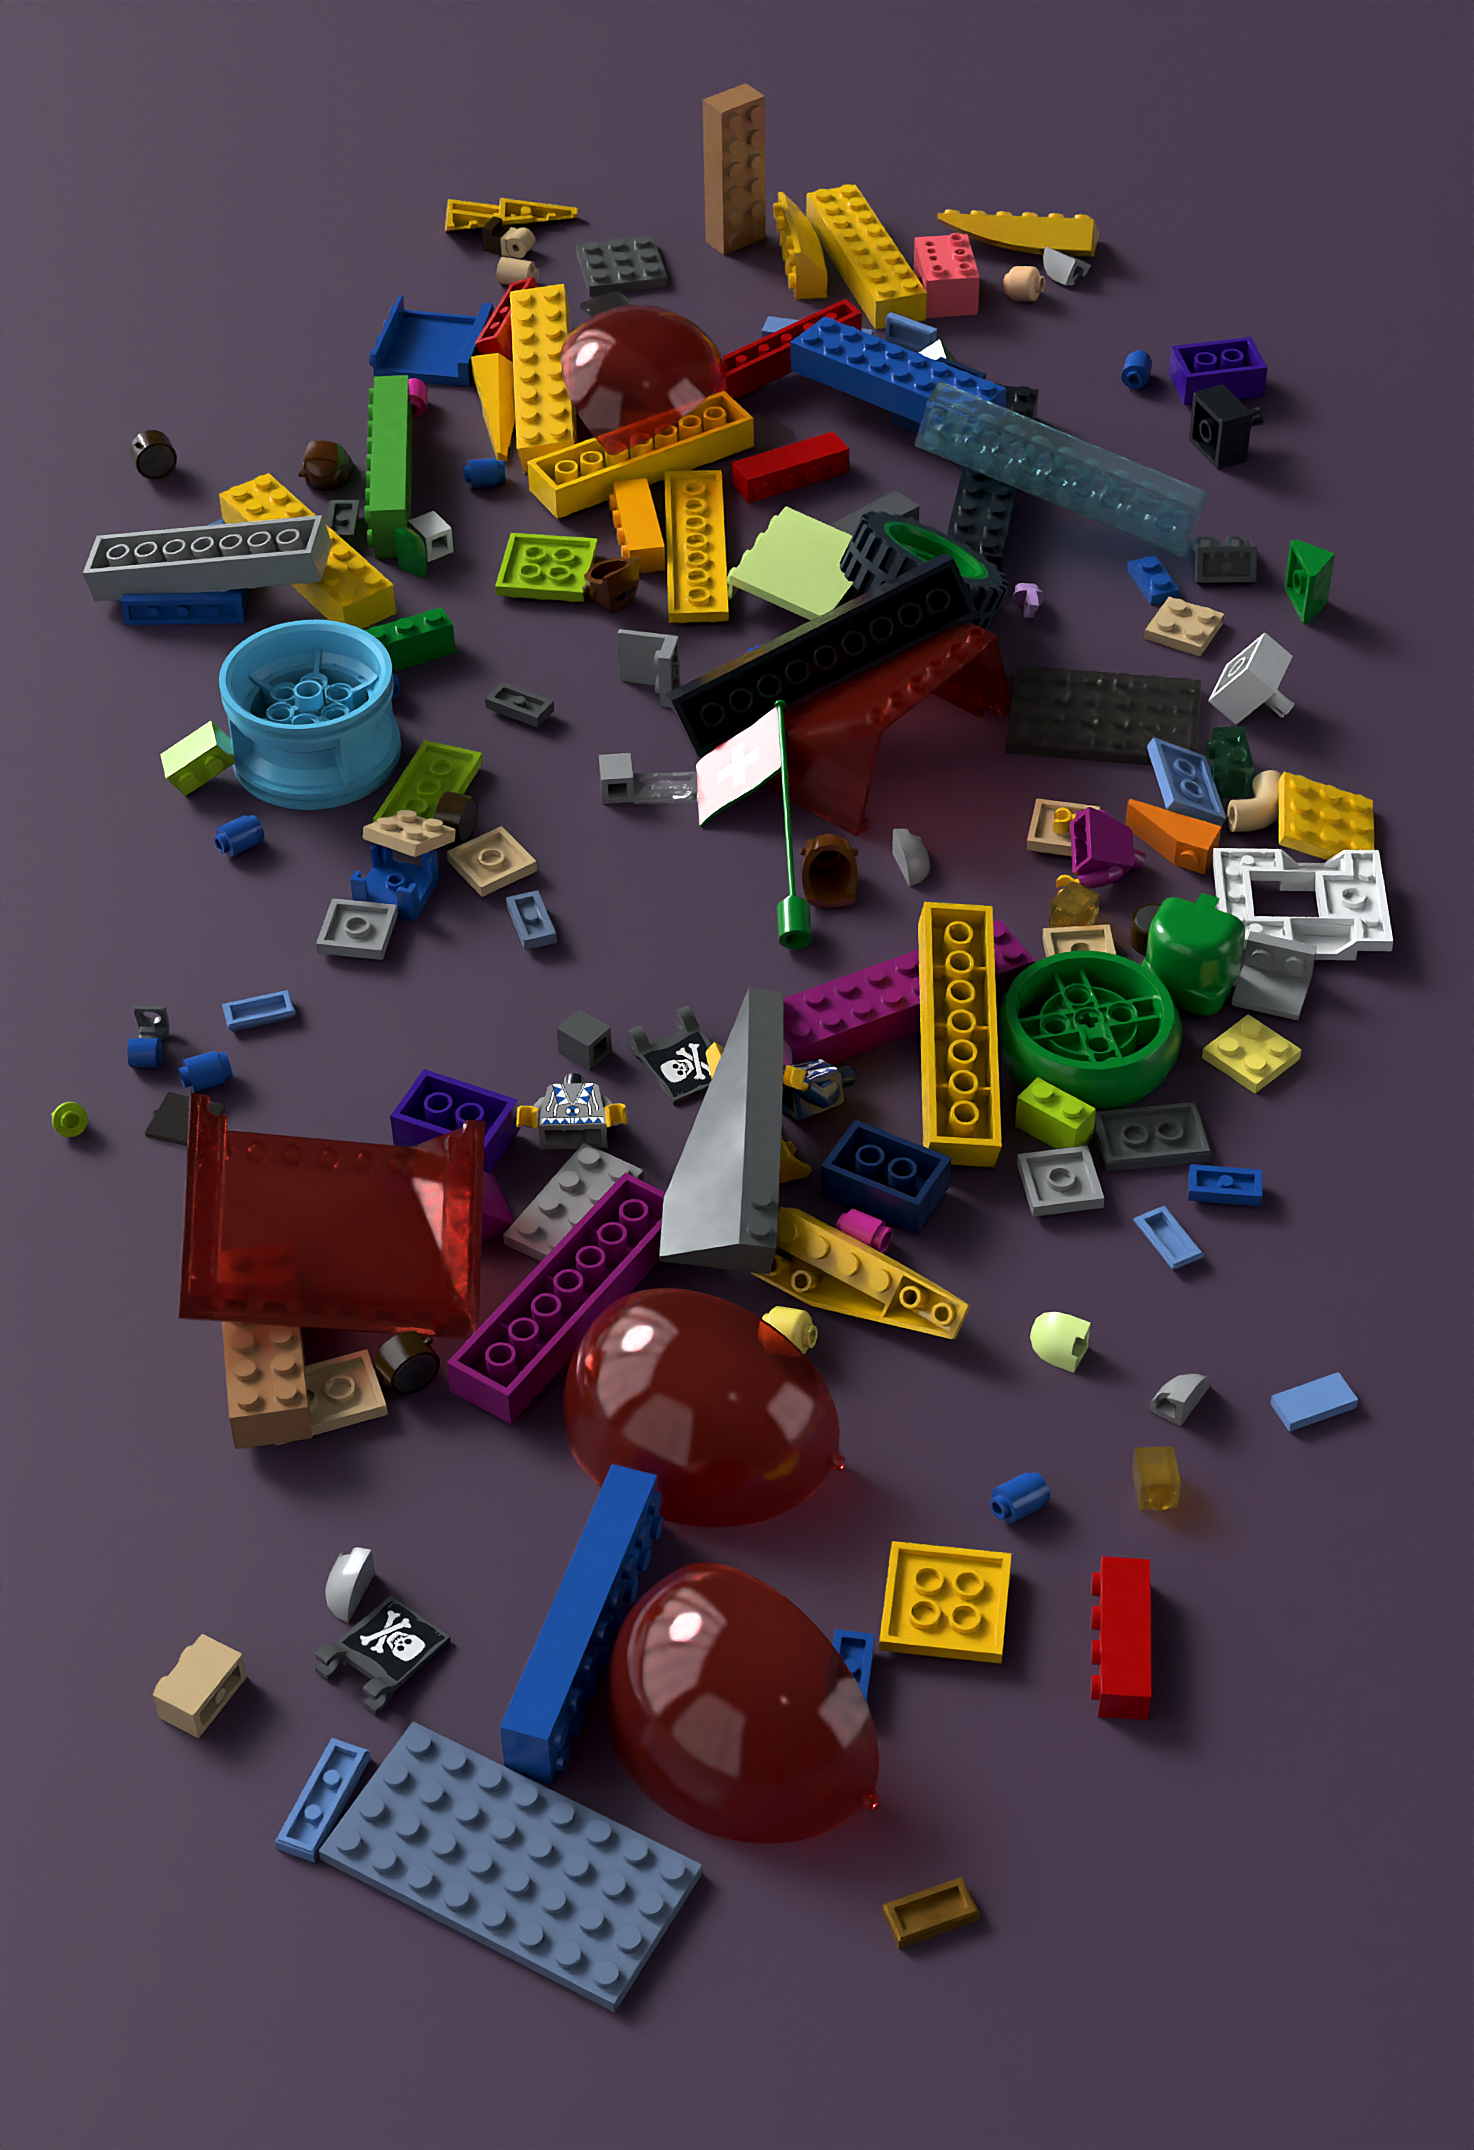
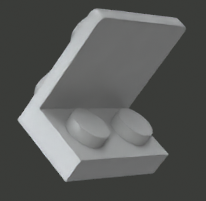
[617,629,681,708]
[1232,931,1317,1020]

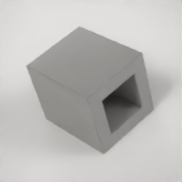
[599,753,634,804]

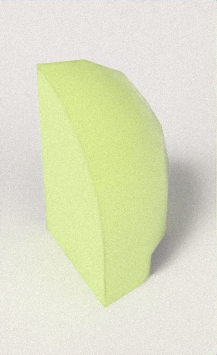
[1030,1312,1091,1373]

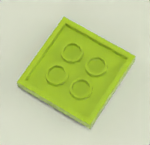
[495,533,598,602]

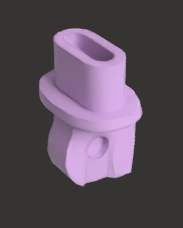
[1013,583,1045,618]

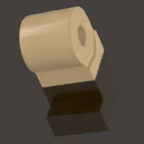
[482,216,536,258]

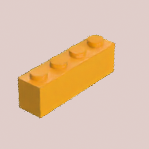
[608,478,665,573]

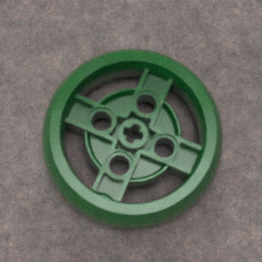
[997,951,1182,1112]

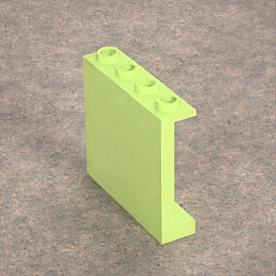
[726,507,859,620]

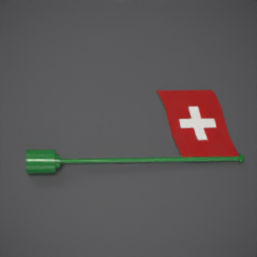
[696,700,812,949]

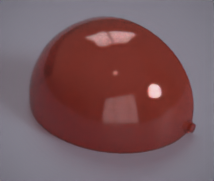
[561,304,728,455]
[562,1288,845,1527]
[603,1562,880,1844]

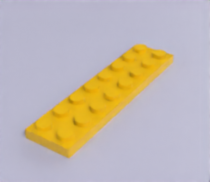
[664,470,729,623]

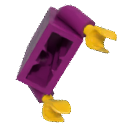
[1053,807,1146,900]

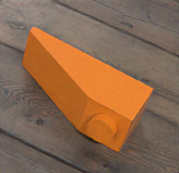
[1125,799,1222,874]

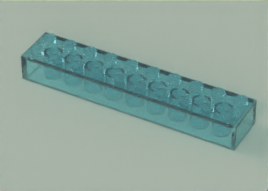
[914,381,1210,558]

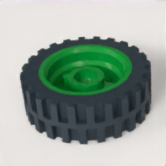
[840,511,1009,639]

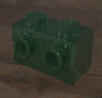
[1206,726,1254,798]

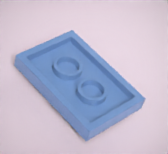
[1147,738,1226,826]

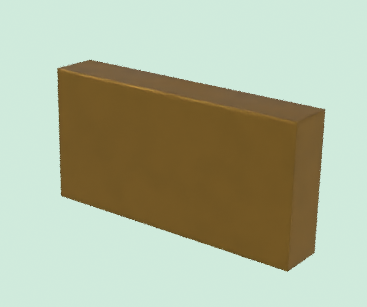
[882,1877,980,1949]

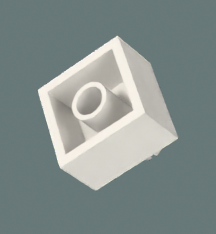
[1208,633,1294,724]

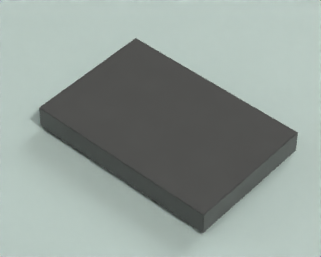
[1094,1102,1212,1172]

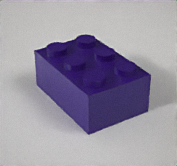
[1168,337,1268,405]
[390,1069,521,1173]

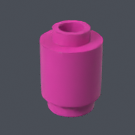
[409,378,428,418]
[836,1209,892,1254]

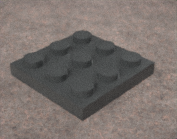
[576,235,667,296]

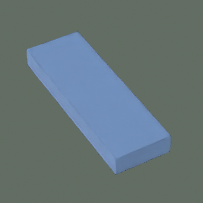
[275,1738,371,1863]

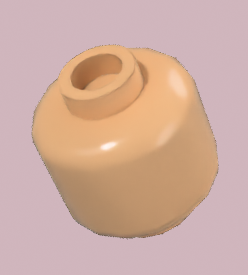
[1003,266,1045,302]

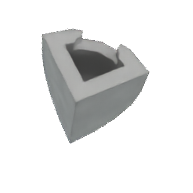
[1043,247,1091,285]
[892,828,931,887]
[1147,1374,1210,1427]
[325,1547,375,1623]

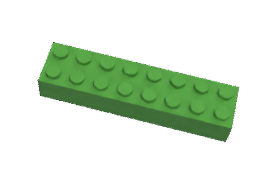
[364,375,413,559]

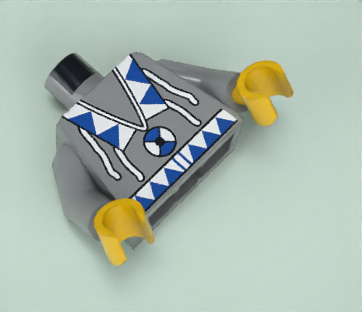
[516,1073,628,1150]

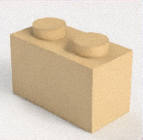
[153,1634,247,1738]

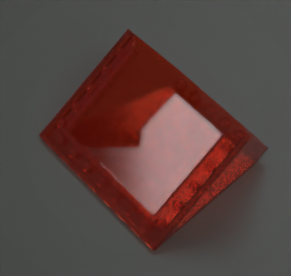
[762,624,1012,837]
[178,1094,485,1339]

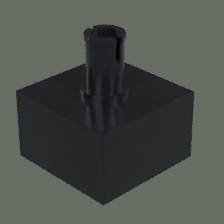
[1189,384,1264,470]

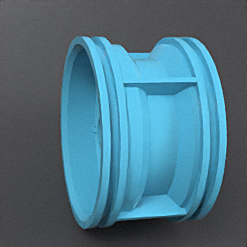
[219,620,401,810]

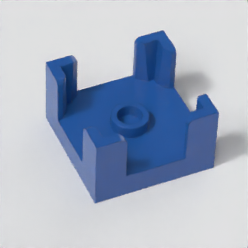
[350,843,440,922]

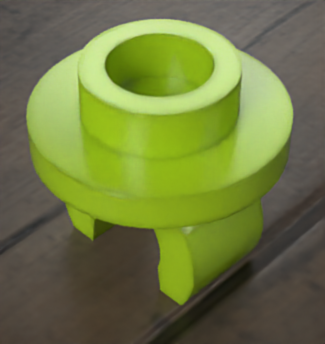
[51,1102,88,1137]

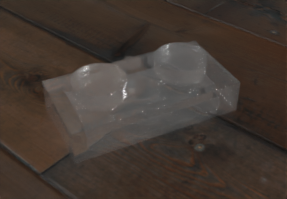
[633,772,698,804]

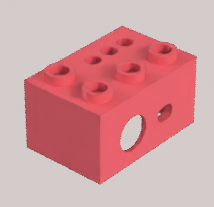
[914,233,980,318]

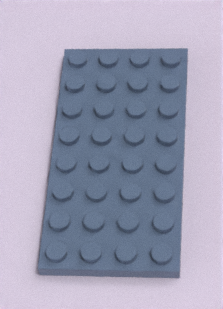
[319,1721,702,2013]

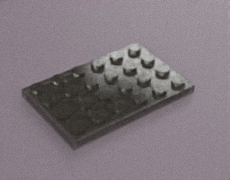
[1006,665,1201,766]

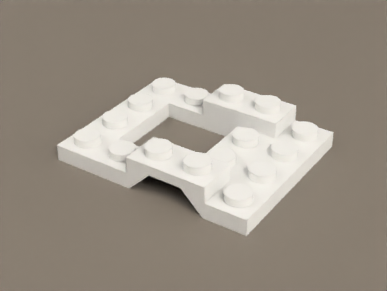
[1212,848,1393,960]

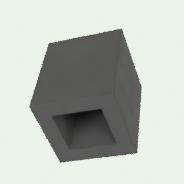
[557,1009,612,1070]

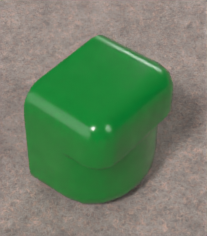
[1141,893,1245,1016]

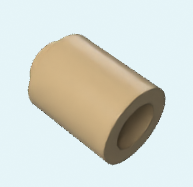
[497,257,539,285]

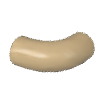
[1227,770,1282,832]

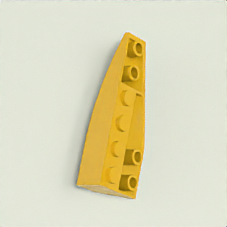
[773,192,828,300]
[937,209,1099,257]
[751,1207,971,1339]

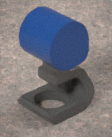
[127,1006,170,1068]

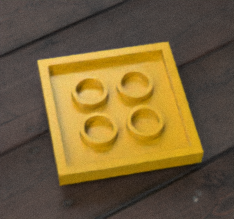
[1279,771,1375,860]
[879,1541,1012,1664]

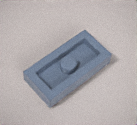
[506,890,557,950]

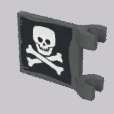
[627,1005,712,1105]
[315,1595,450,1715]

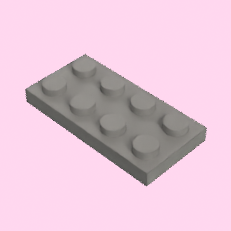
[503,1143,644,1262]

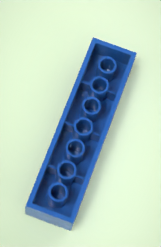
[790,316,1006,444]
[500,1464,664,1786]

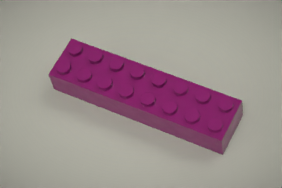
[783,919,1035,1065]
[447,1172,666,1424]

